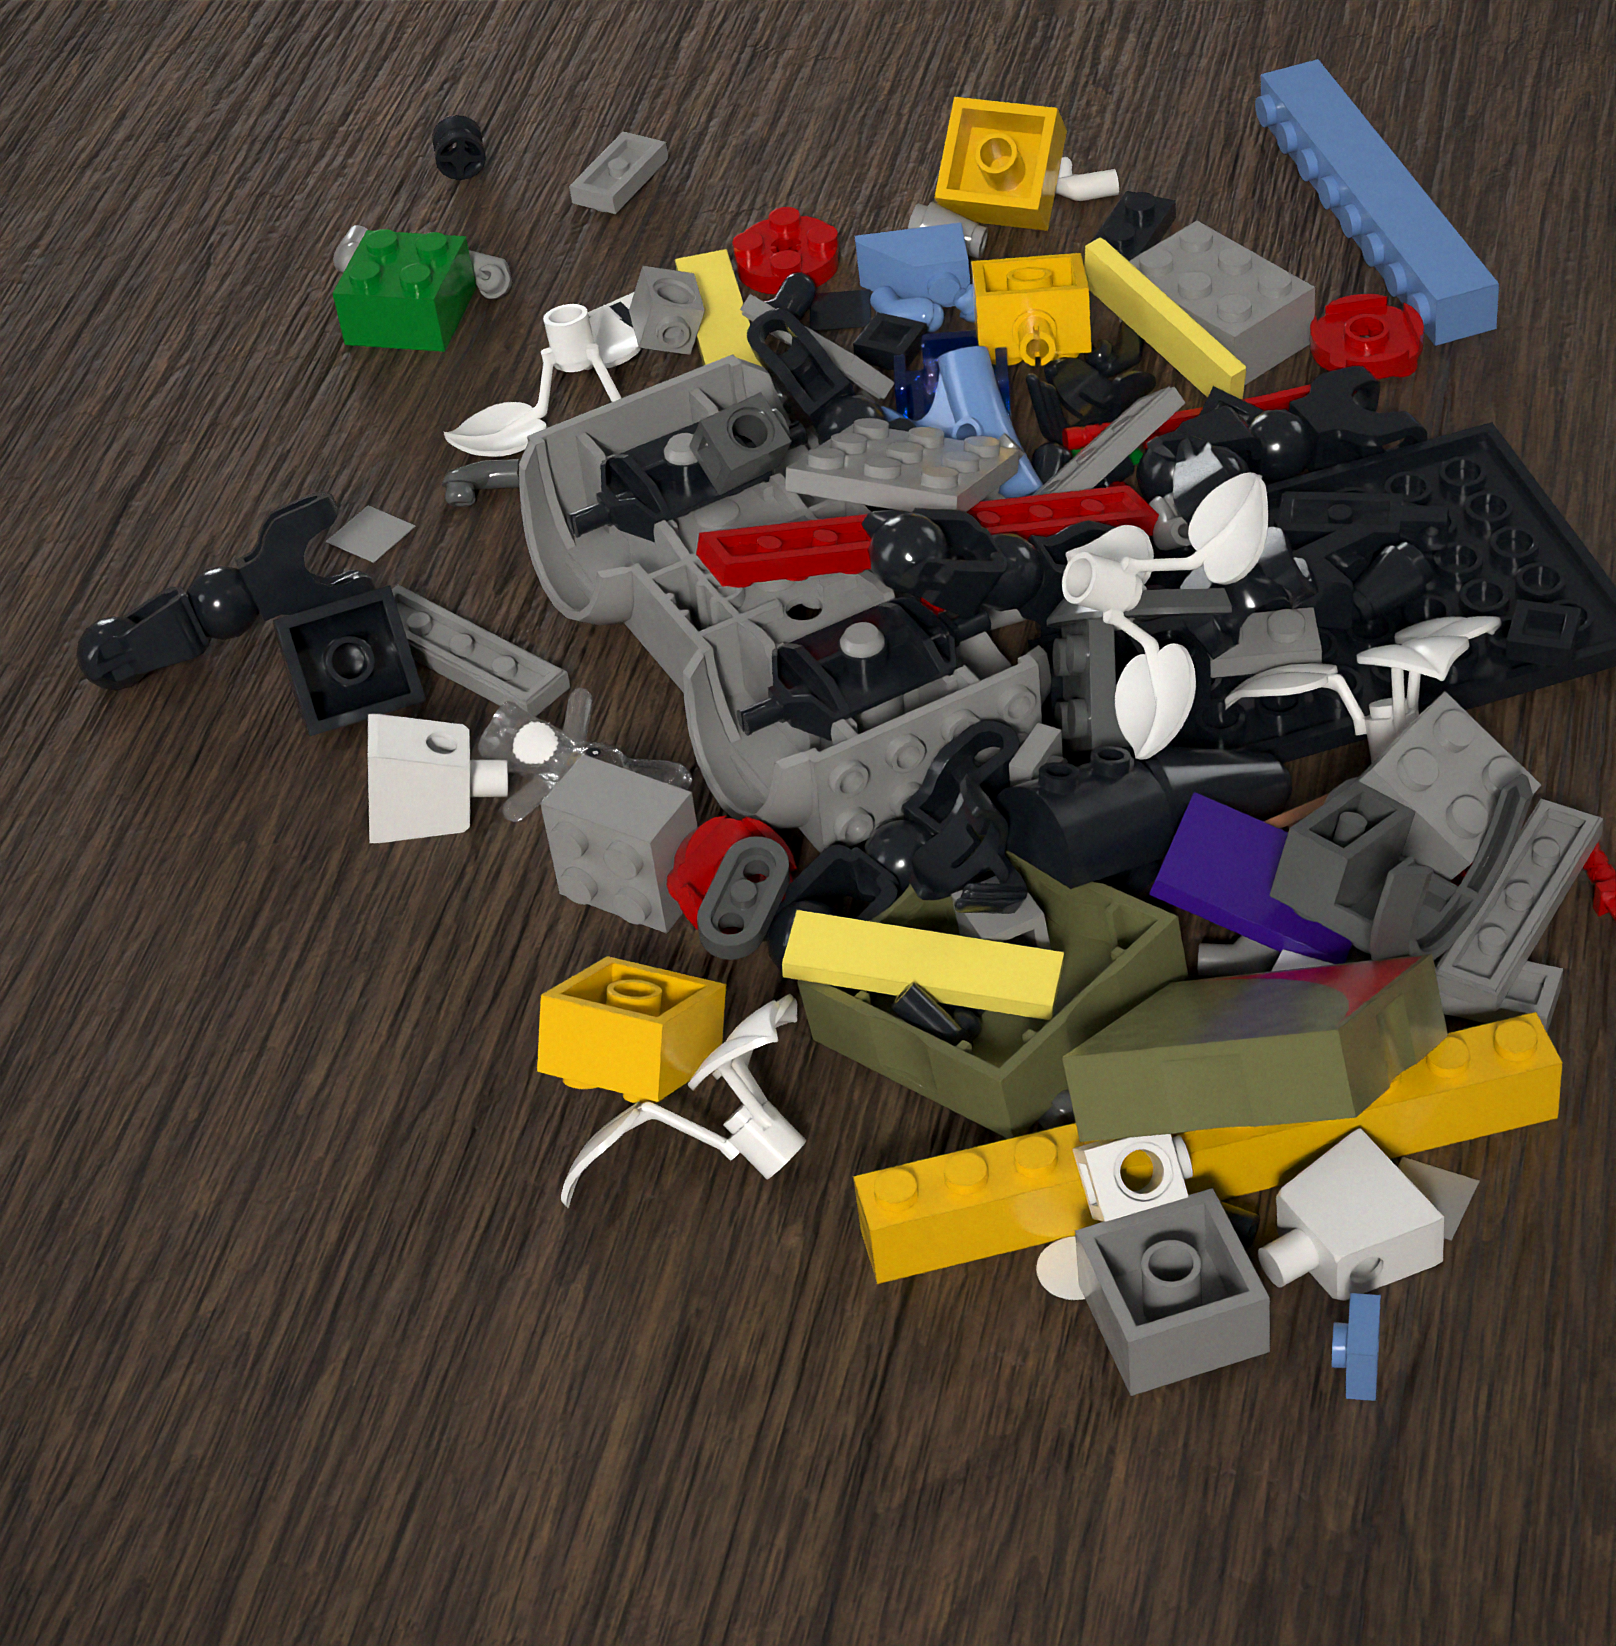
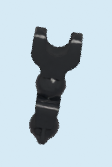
[747,308,916,510]
[1136,366,1428,504]
[1173,435,1318,660]
[76,492,376,690]
[862,508,1116,637]
[762,720,1020,981]

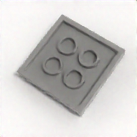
[785,418,1019,512]

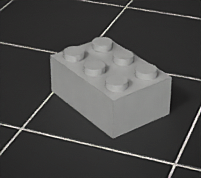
[1119,220,1315,386]

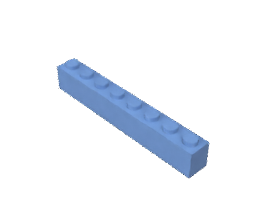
[1255,59,1499,346]

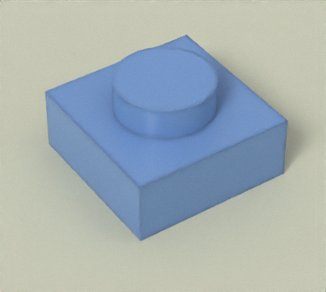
[1332,1293,1381,1401]

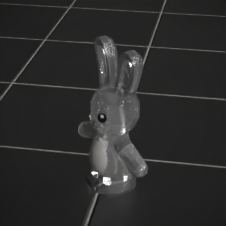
[478,688,692,822]

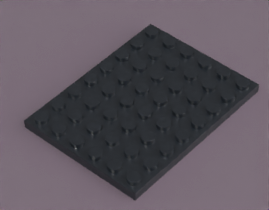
[1114,422,1616,764]

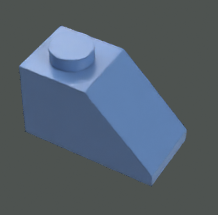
[855,222,970,308]

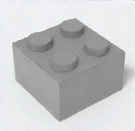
[1352,692,1541,881]
[540,754,698,933]
[1075,1188,1270,1396]

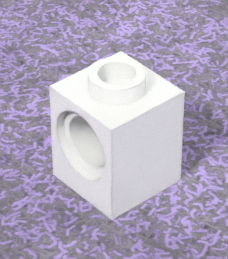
[1072,1134,1193,1222]

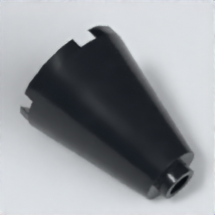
[1122,745,1292,865]

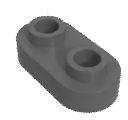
[697,837,790,960]

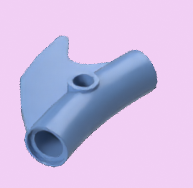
[881,346,1043,499]

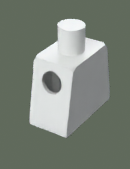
[368,714,508,843]
[1258,1128,1444,1301]

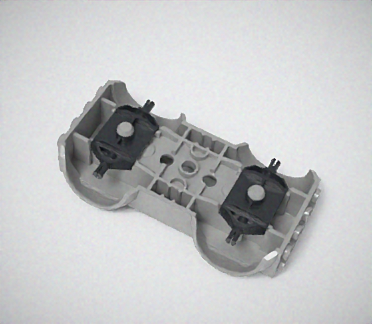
[519,354,1051,854]

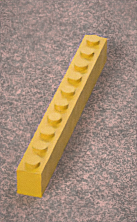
[853,1012,1562,1284]

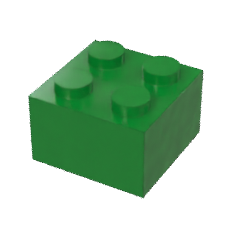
[332,229,476,352]

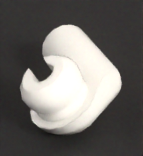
[1055,157,1119,201]

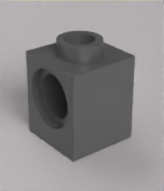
[689,392,792,495]

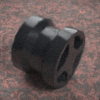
[432,115,486,180]

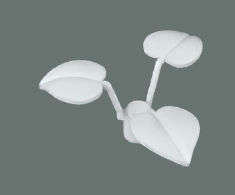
[443,304,641,457]
[1062,473,1268,760]
[1225,616,1501,763]
[561,994,807,1209]

